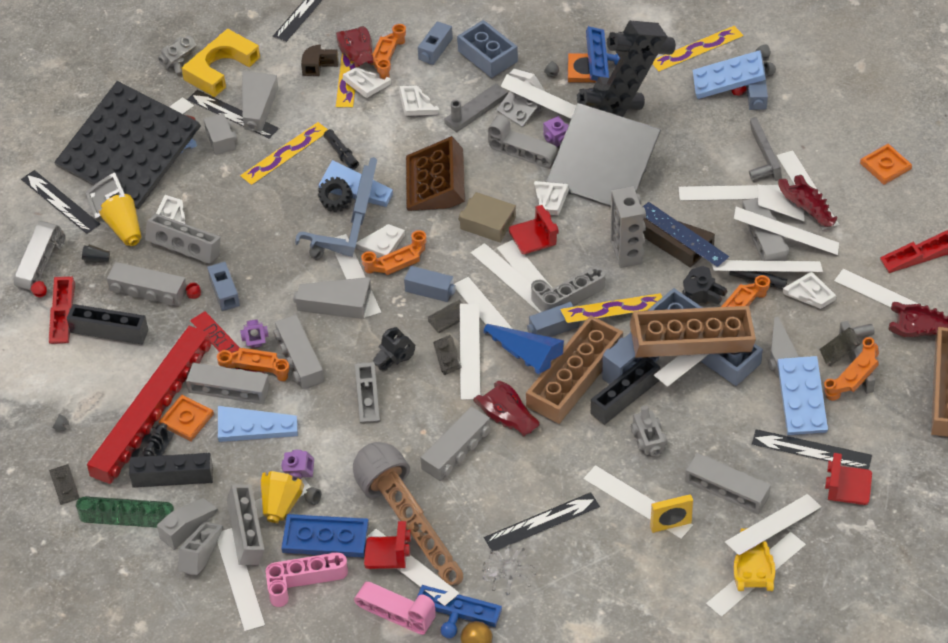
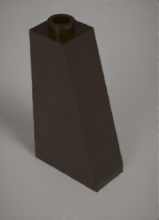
[643,218,715,268]

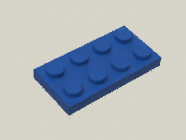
[281,514,369,558]

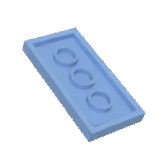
[693,50,766,99]
[777,356,828,435]

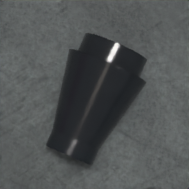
[82,244,110,262]

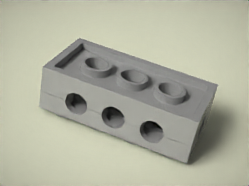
[610,186,646,268]

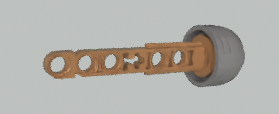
[353,442,463,586]

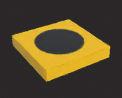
[650,494,693,533]

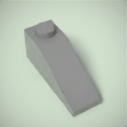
[768,317,799,378]
[355,362,380,423]
[157,498,218,550]
[178,521,223,575]

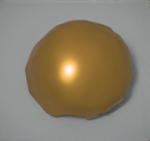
[461,621,493,643]

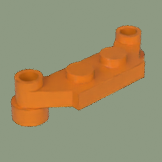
[370,24,406,80]
[361,230,427,275]
[721,275,770,307]
[824,337,879,401]
[217,348,290,381]

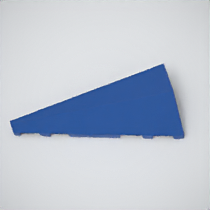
[484,324,564,374]

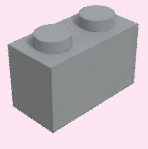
[203,113,237,155]

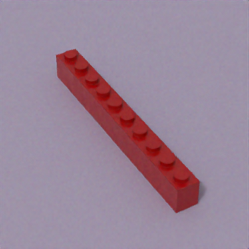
[87,325,211,484]

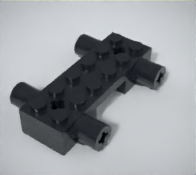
[577,20,676,117]

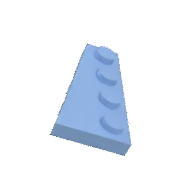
[318,160,393,207]
[218,406,298,442]

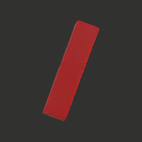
[880,230,948,273]
[49,276,75,344]

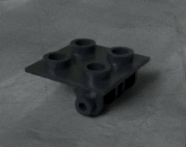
[131,423,174,457]

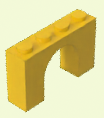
[182,29,260,97]

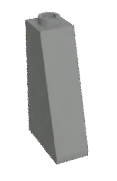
[242,71,279,132]
[293,277,372,319]

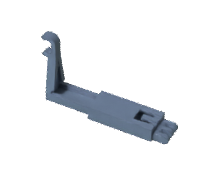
[295,157,377,257]

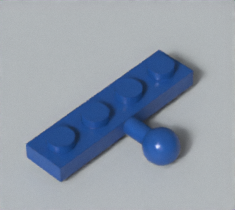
[586,26,620,81]
[416,585,502,639]

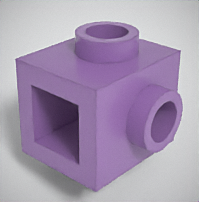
[543,116,569,147]
[240,319,269,348]
[281,449,315,480]

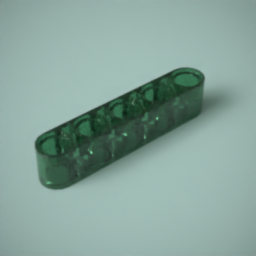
[76,496,175,528]

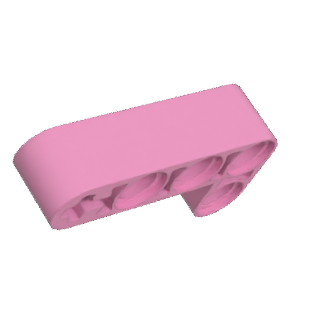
[266,553,348,607]
[354,582,436,635]

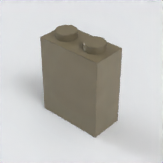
[458,192,516,243]

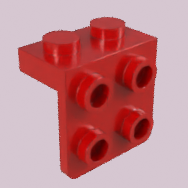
[509,205,559,254]
[825,453,872,505]
[364,521,411,569]

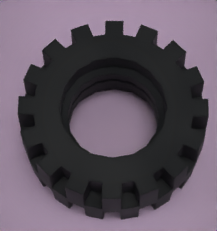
[318,177,353,212]

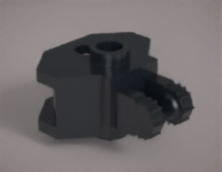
[682,266,728,304]
[373,327,416,371]

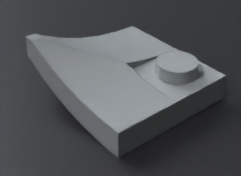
[86,172,125,221]

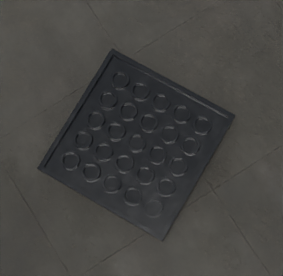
[54,81,201,209]

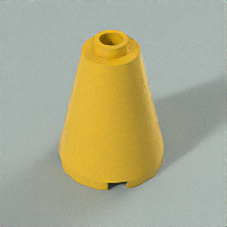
[99,194,142,246]

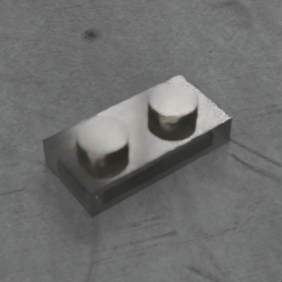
[428,299,463,333]
[819,327,860,366]
[433,335,462,375]
[49,464,80,505]

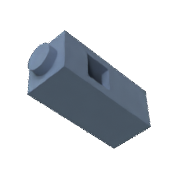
[418,21,453,65]
[746,68,768,110]
[207,262,240,311]
[404,266,456,302]
[527,302,579,337]

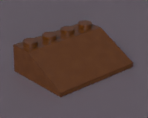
[406,136,465,211]

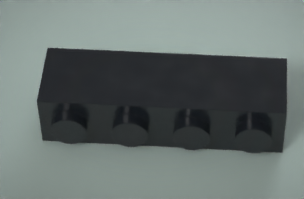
[66,304,149,345]
[590,357,660,425]
[129,453,213,488]

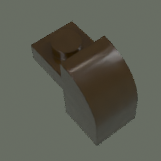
[301,44,339,76]

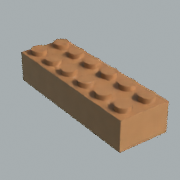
[630,306,756,358]
[526,315,623,424]
[931,327,948,436]

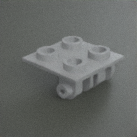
[496,91,543,127]

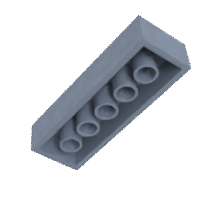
[648,288,763,386]

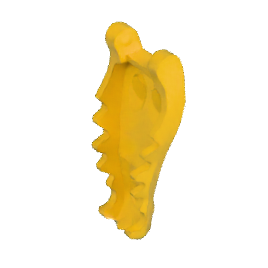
[733,528,775,591]

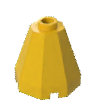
[261,471,304,523]

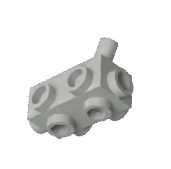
[158,35,197,75]
[631,405,667,456]

